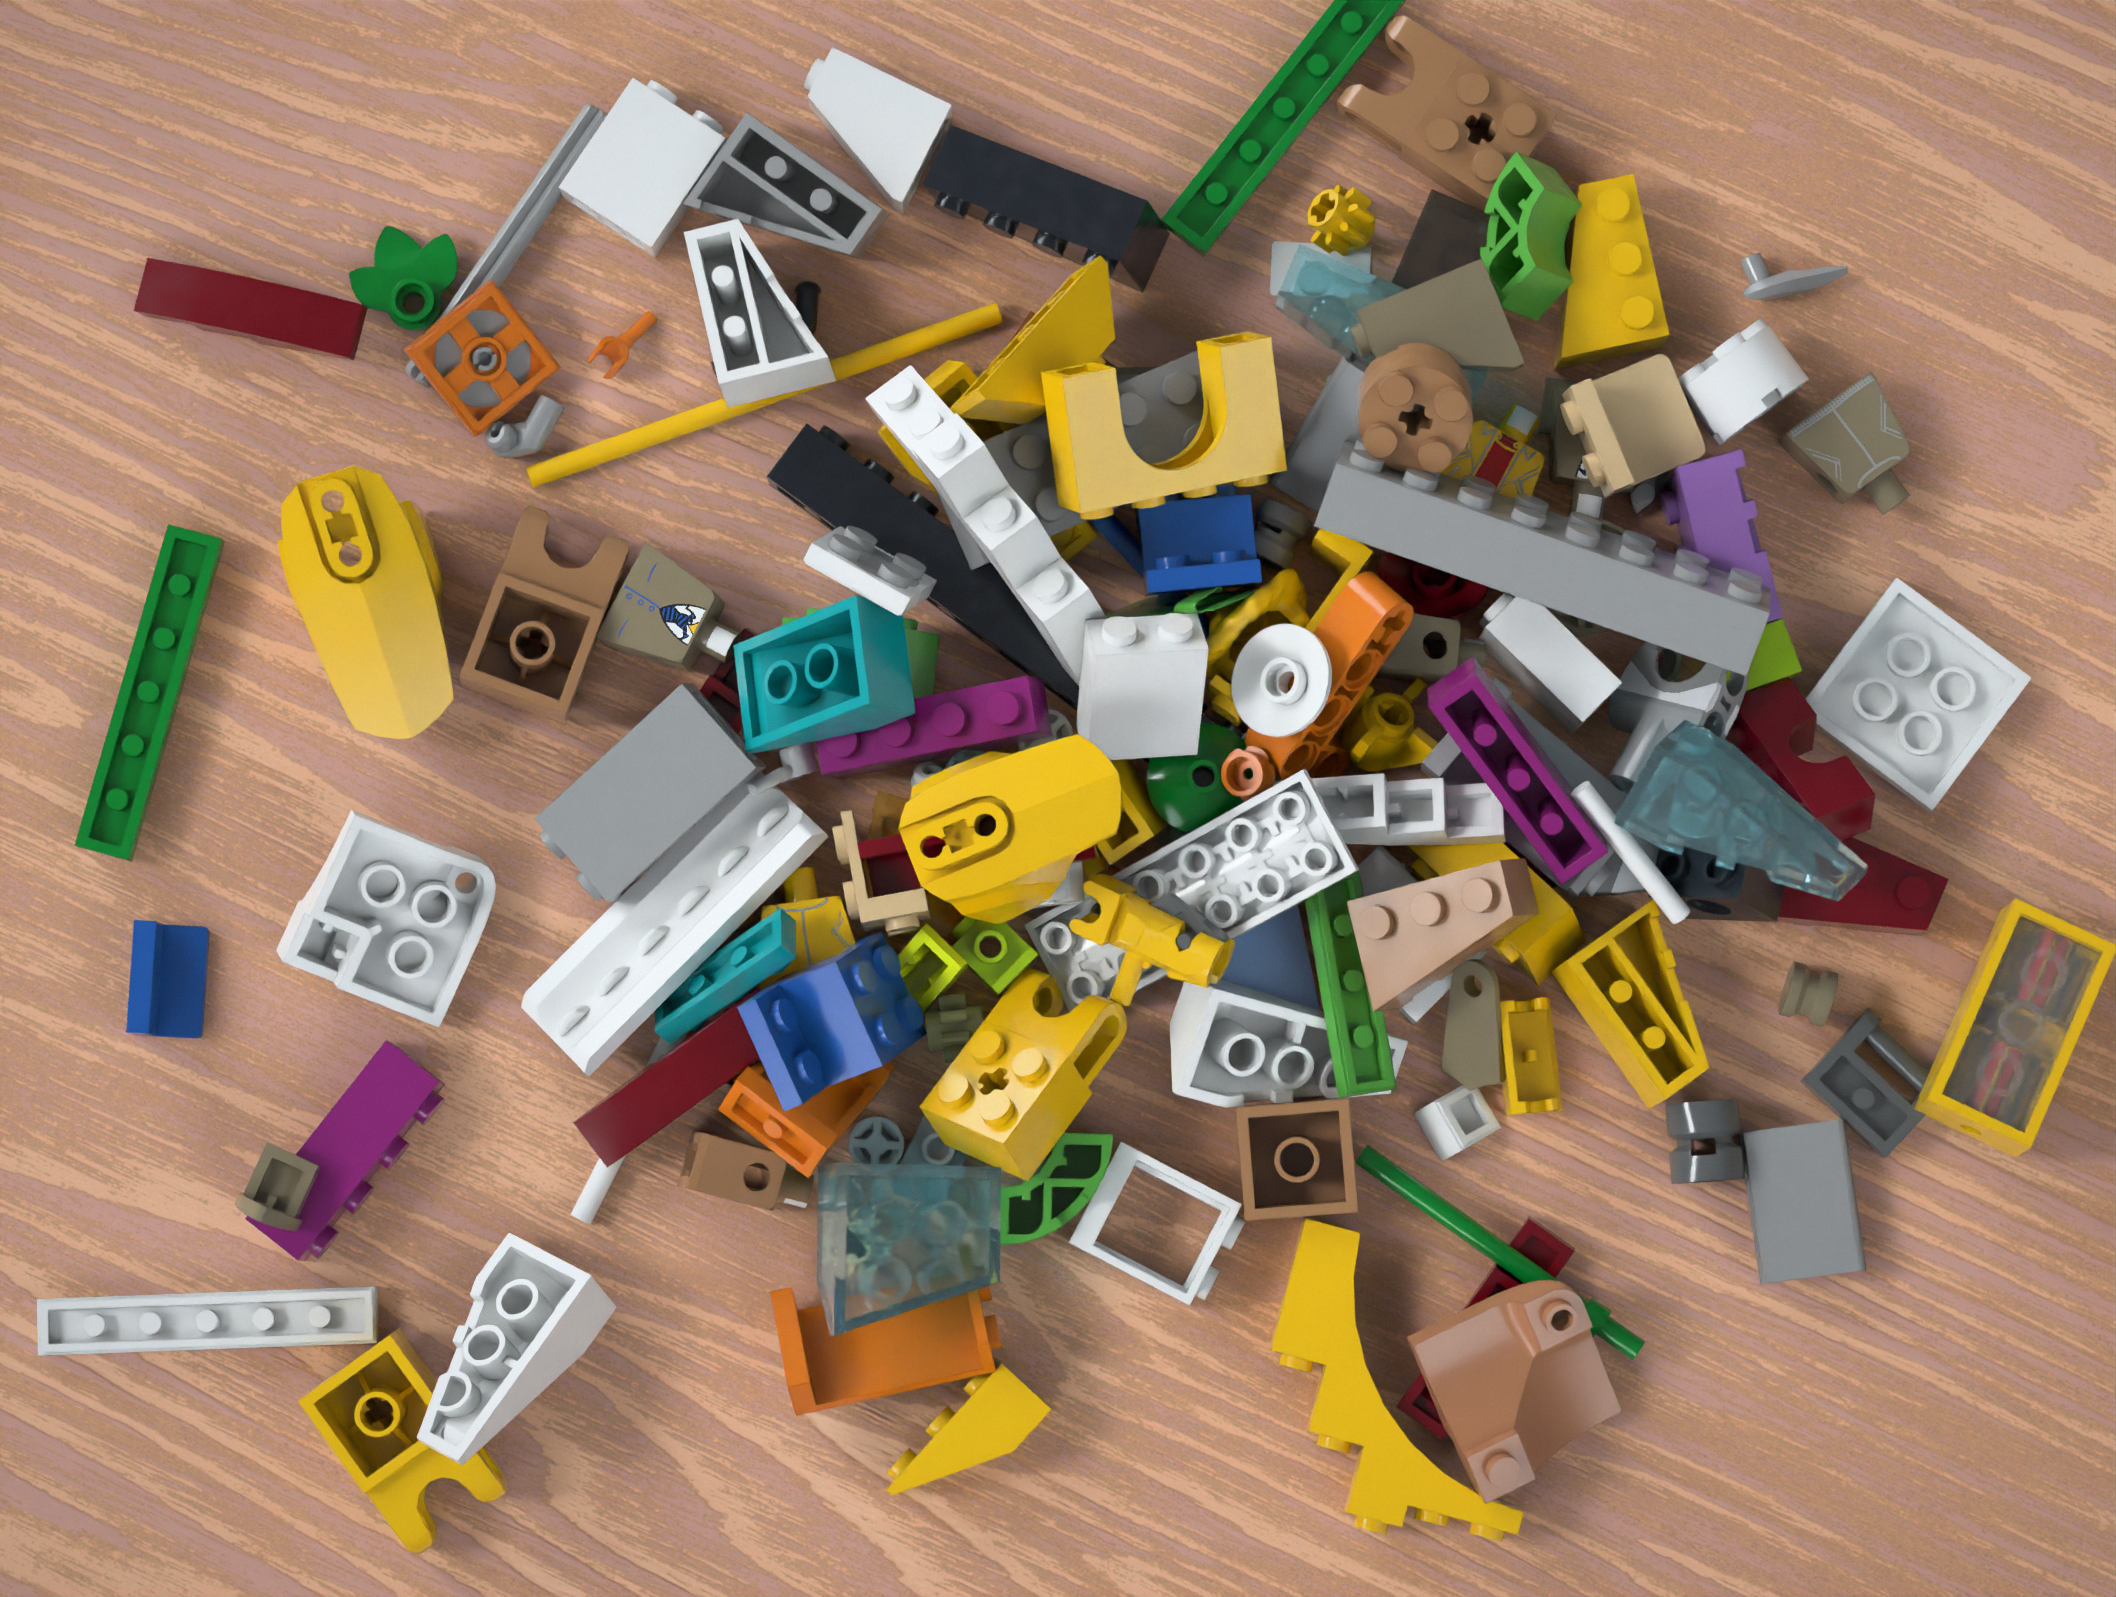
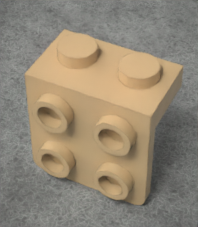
[1560,354,1706,497]
[832,810,931,937]

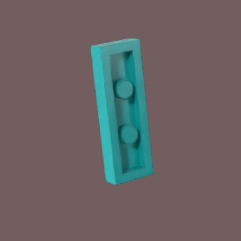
[655,908,797,1044]

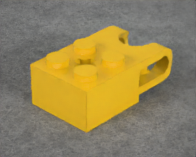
[919,968,1127,1181]
[298,1327,507,1554]

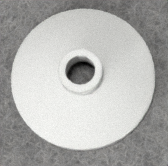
[1231,624,1332,737]

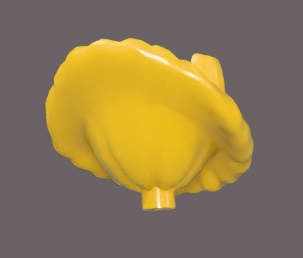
[1206,568,1309,684]

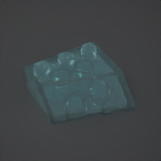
[816,1163,1001,1336]

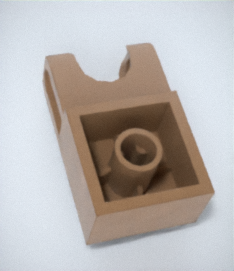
[1336,15,1557,218]
[460,505,629,725]

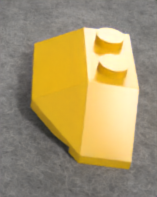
[950,255,1115,424]

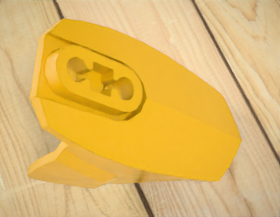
[277,465,454,739]

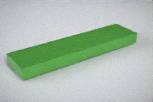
[1305,866,1397,1098]

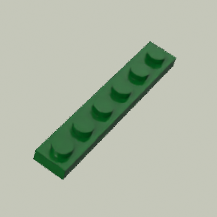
[1161,0,1406,257]
[74,524,225,862]

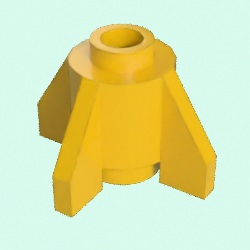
[1341,678,1438,772]

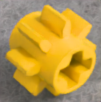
[1307,184,1376,256]

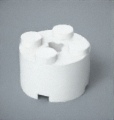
[1678,318,1809,446]

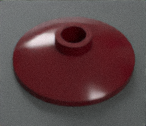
[1378,551,1489,620]

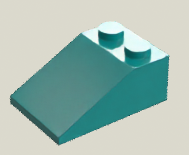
[733,595,916,753]

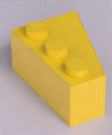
[1555,174,1670,369]
[1407,843,1586,987]

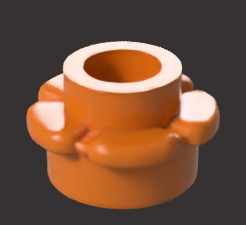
[1221,746,1276,802]

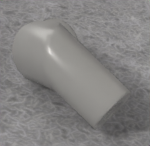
[485,395,564,459]

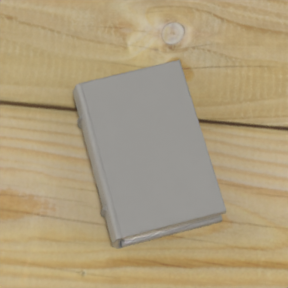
[1270,352,1424,513]
[1738,1119,1867,1284]

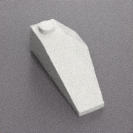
[1170,979,1408,1108]
[417,1233,617,1466]

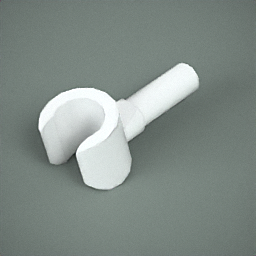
[748,743,817,796]

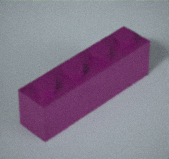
[1427,656,1608,884]
[816,676,1053,779]
[245,1040,445,1261]

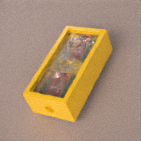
[1914,898,2116,1158]

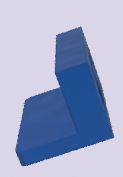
[126,920,210,1039]

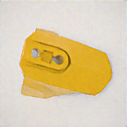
[898,734,1122,924]

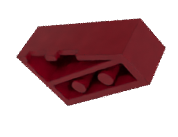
[1768,821,1949,935]

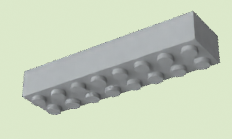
[1314,438,1770,676]

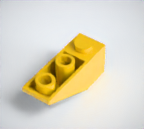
[886,1363,1052,1496]

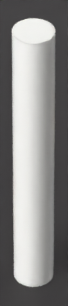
[1571,781,1691,924]

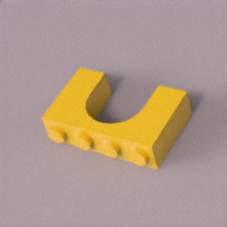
[1041,331,1287,519]

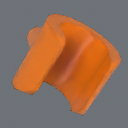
[588,311,657,379]

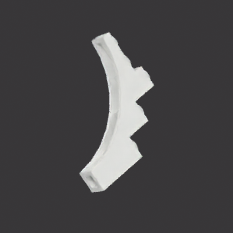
[865,365,1107,686]

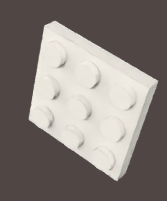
[1805,578,2031,812]

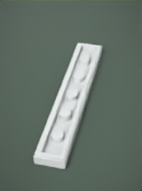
[37,1286,379,1356]

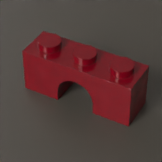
[1725,677,1876,853]

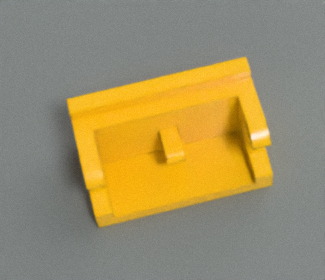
[1500,997,1563,1117]

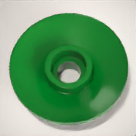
[1146,723,1253,833]

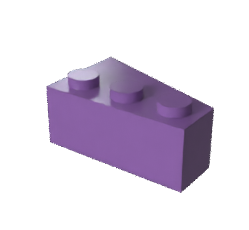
[1660,449,1782,624]

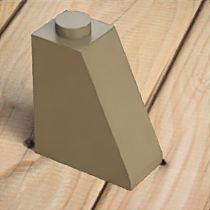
[1349,258,1525,371]

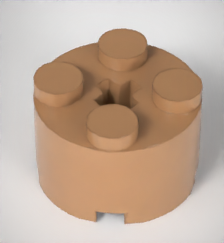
[1358,343,1473,473]

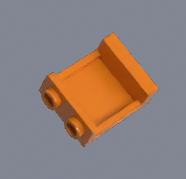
[718,1058,894,1178]

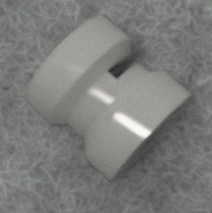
[1254,499,1312,572]

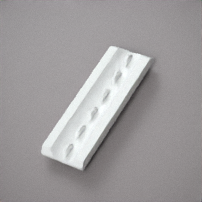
[1024,769,1359,1012]
[521,772,829,1076]

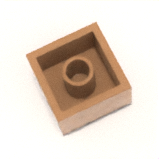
[1236,1097,1358,1221]

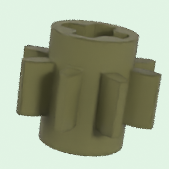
[925,993,983,1063]

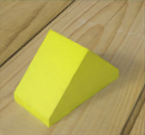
[898,924,969,1014]

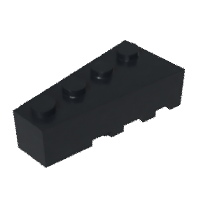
[923,125,1170,293]

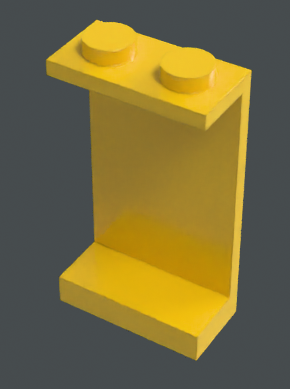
[1206,528,1373,727]

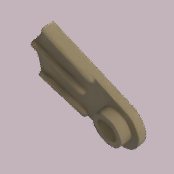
[1441,959,1505,1091]

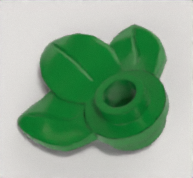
[349,226,458,331]

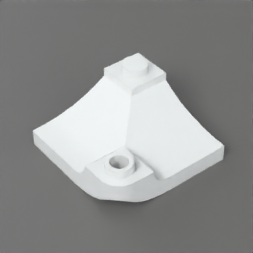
[276,809,496,1027]

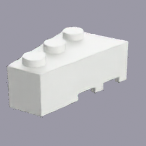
[684,219,836,408]

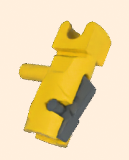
[1069,874,1235,1006]

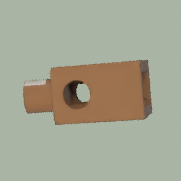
[677,1132,814,1211]

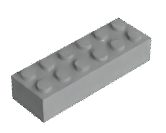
[936,332,1285,571]

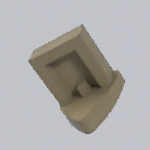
[235,1143,321,1232]

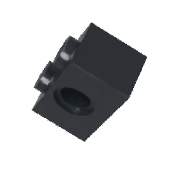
[1648,843,1789,922]

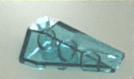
[1614,719,1868,901]

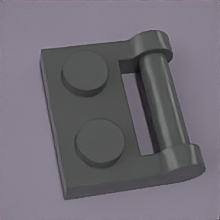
[1800,1008,1951,1158]

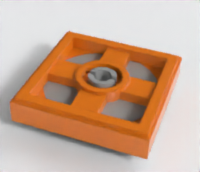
[404,280,561,437]

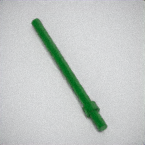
[1355,1145,1645,1360]

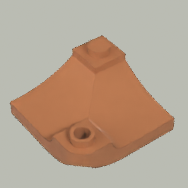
[1407,1280,1622,1504]

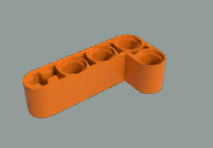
[1245,571,1414,780]

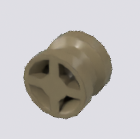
[1778,961,1838,1027]

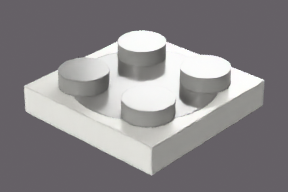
[803,526,937,616]

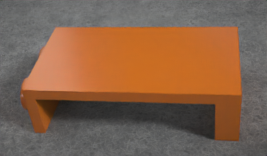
[770,1248,1002,1416]

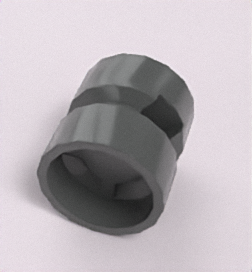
[1665,1099,1745,1184]

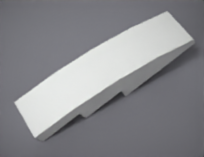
[1272,773,1506,845]

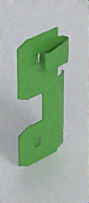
[1105,586,1256,618]

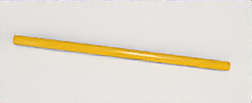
[526,302,1003,488]

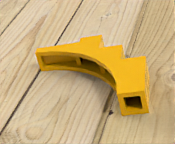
[1269,1218,1524,1542]

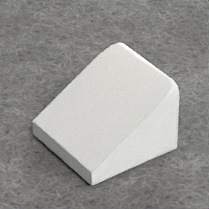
[1415,1085,1501,1161]

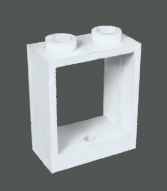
[1069,1142,1245,1306]

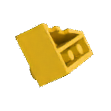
[1551,899,1710,1109]

